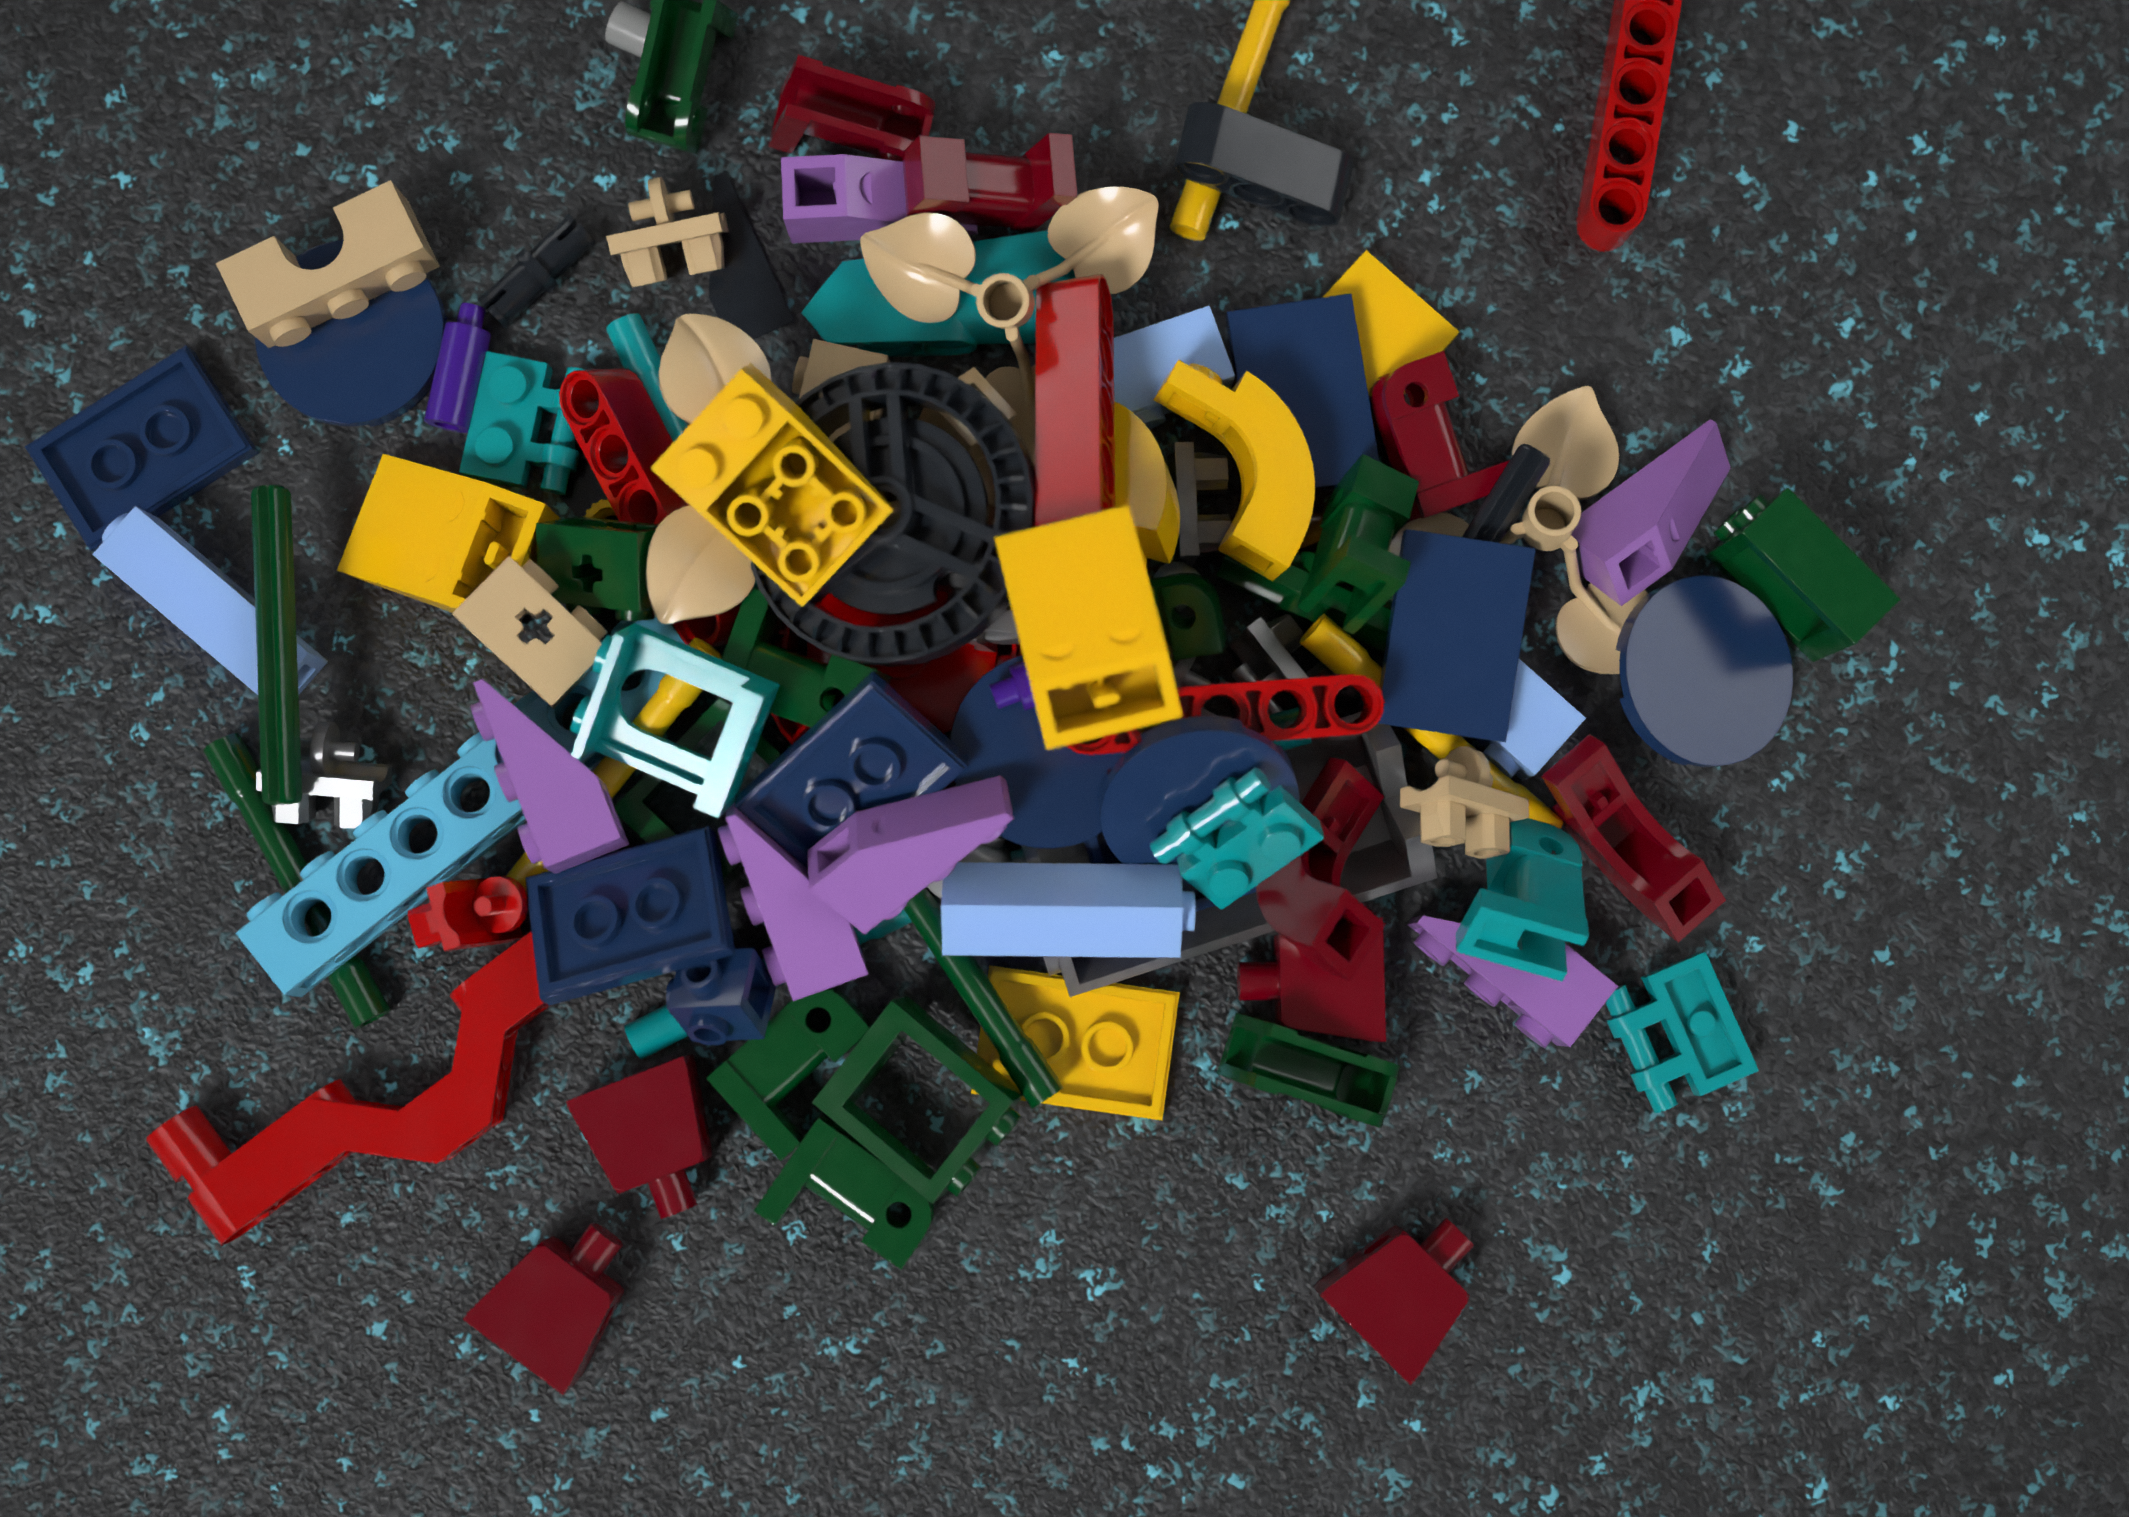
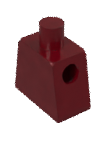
[1237,917,1386,1042]
[566,1054,712,1219]
[1313,1218,1474,1385]
[463,1222,624,1395]

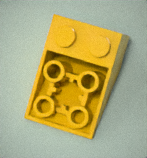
[650,363,894,607]
[337,454,561,622]
[995,504,1183,750]

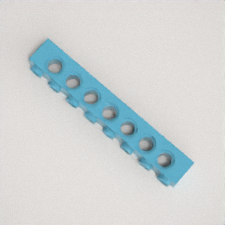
[236,616,685,997]

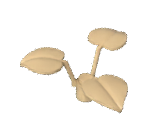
[860,187,1159,467]
[646,314,901,625]
[1389,386,1648,674]

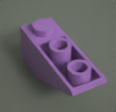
[781,154,978,243]
[1572,419,1731,606]
[471,679,629,874]
[807,776,1013,935]
[718,803,868,1001]
[1407,916,1618,1048]

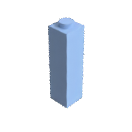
[92,506,328,695]
[941,862,1195,958]

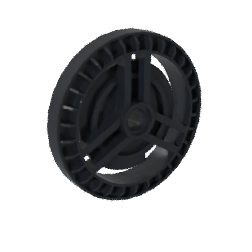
[751,362,1035,667]

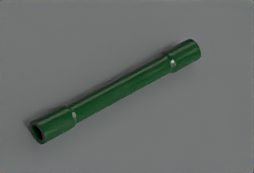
[203,733,391,1029]
[904,886,1064,1109]

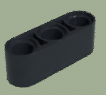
[1173,102,1354,226]

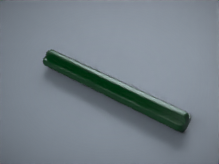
[251,485,302,806]

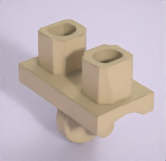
[606,177,729,287]
[1400,746,1529,859]

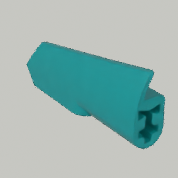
[801,230,1076,357]

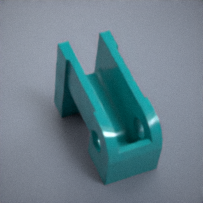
[1456,818,1589,981]

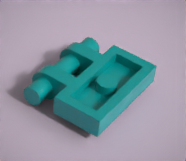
[459,351,584,495]
[1150,768,1325,910]
[1605,952,1759,1113]

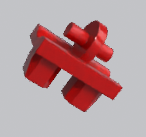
[407,876,529,951]

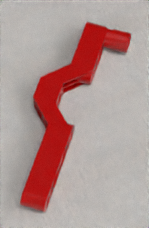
[146,931,551,1246]

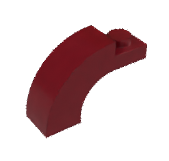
[1541,734,1726,943]

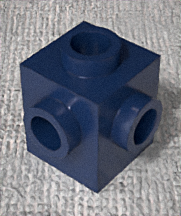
[666,948,776,1045]

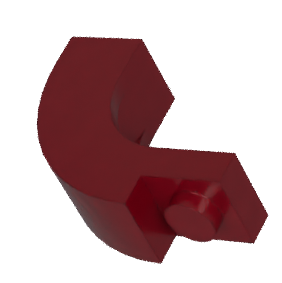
[1256,757,1385,981]

